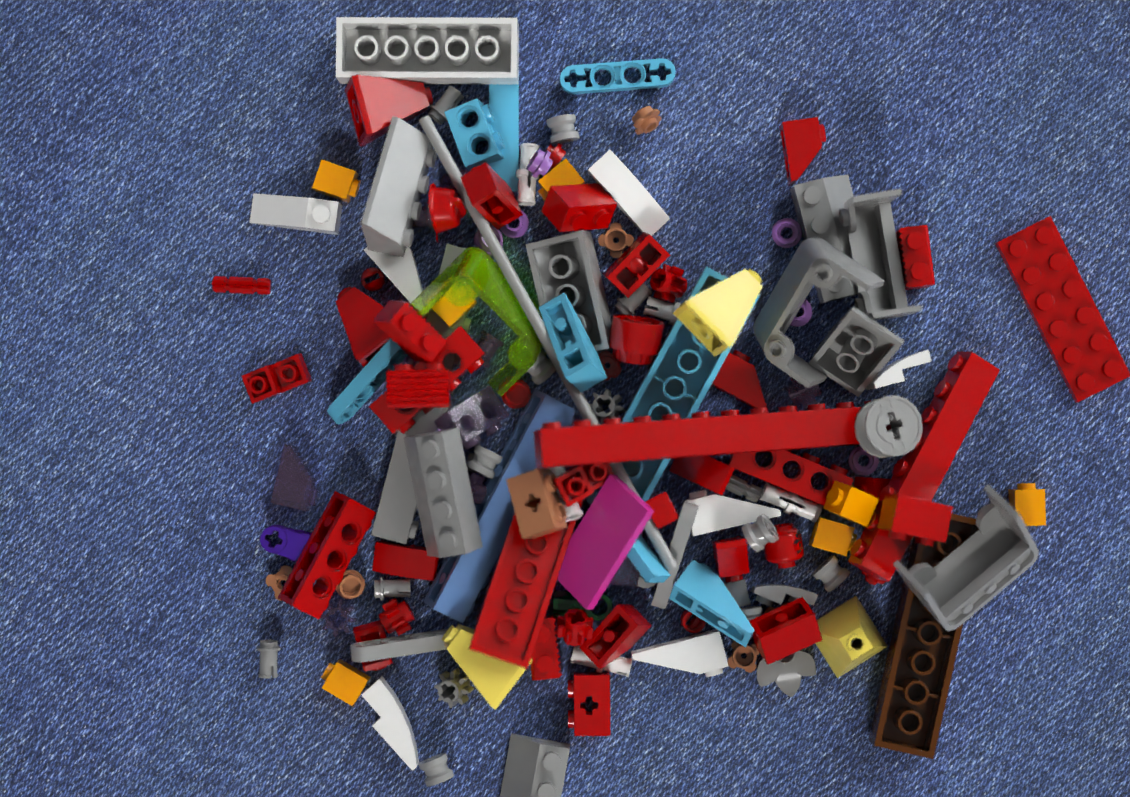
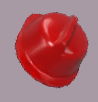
[428,183,466,243]

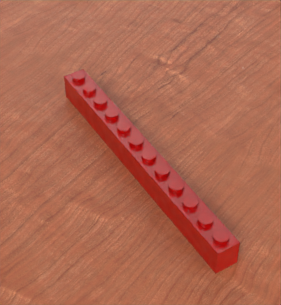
[533,400,891,468]

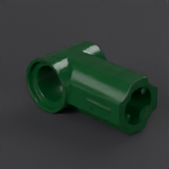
[553,590,613,621]

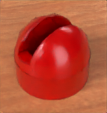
[361,267,385,292]
[680,610,706,633]

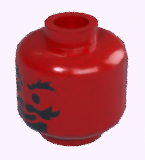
[764,523,804,569]

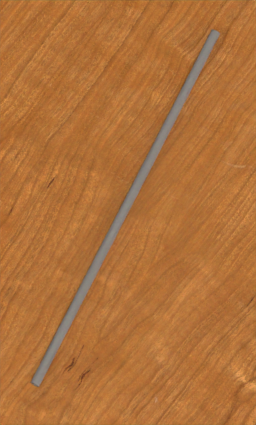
[419,115,678,571]

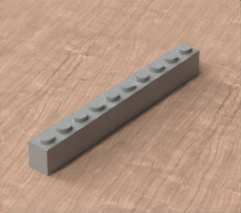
[371,244,487,544]

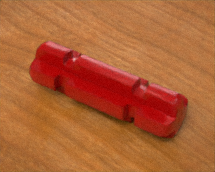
[212,276,272,295]

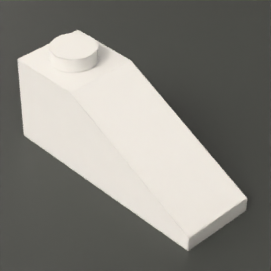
[250,193,342,235]
[364,247,429,318]
[684,489,782,536]
[631,629,729,677]

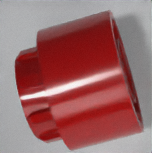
[609,314,664,365]

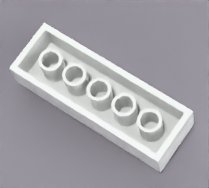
[336,17,519,84]

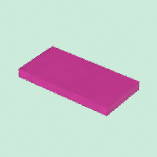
[557,474,654,610]

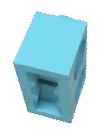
[444,98,505,170]

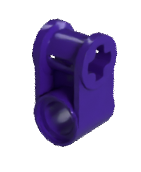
[260,524,312,562]

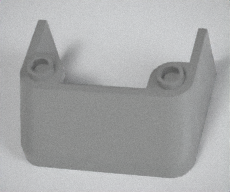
[839,189,922,320]
[753,237,885,388]
[893,484,1039,631]

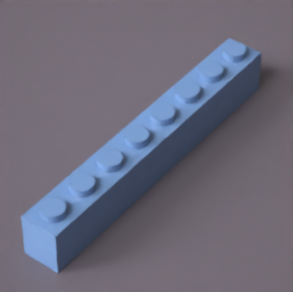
[424,389,575,623]

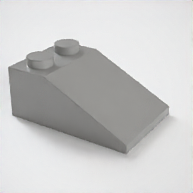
[809,306,905,397]

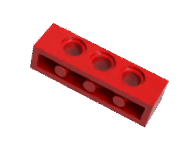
[369,326,486,434]
[727,450,853,506]
[277,491,376,620]

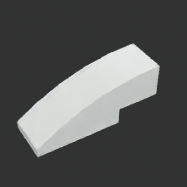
[588,150,670,236]
[362,676,419,771]

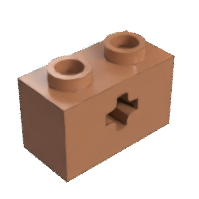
[506,469,567,539]

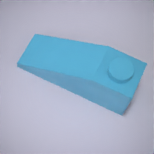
[538,293,607,393]
[669,559,754,648]

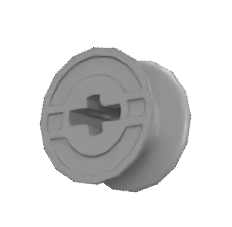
[854,395,923,458]

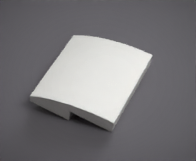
[866,350,932,390]

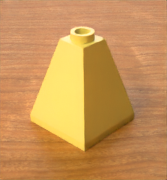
[673,269,763,357]
[815,595,888,678]
[442,624,532,710]

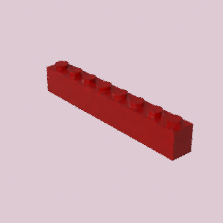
[848,352,1000,582]

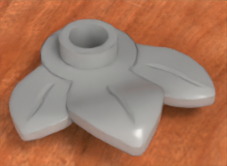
[757,650,816,697]

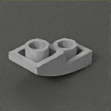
[751,584,818,607]

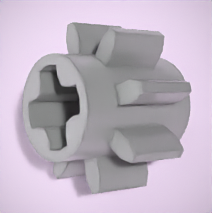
[589,389,626,425]
[434,668,474,708]

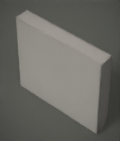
[724,579,751,607]

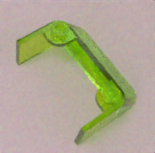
[410,247,543,396]

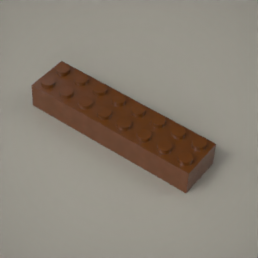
[869,514,979,759]

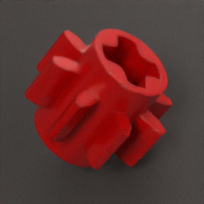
[650,264,687,303]
[378,598,415,636]
[557,609,593,646]

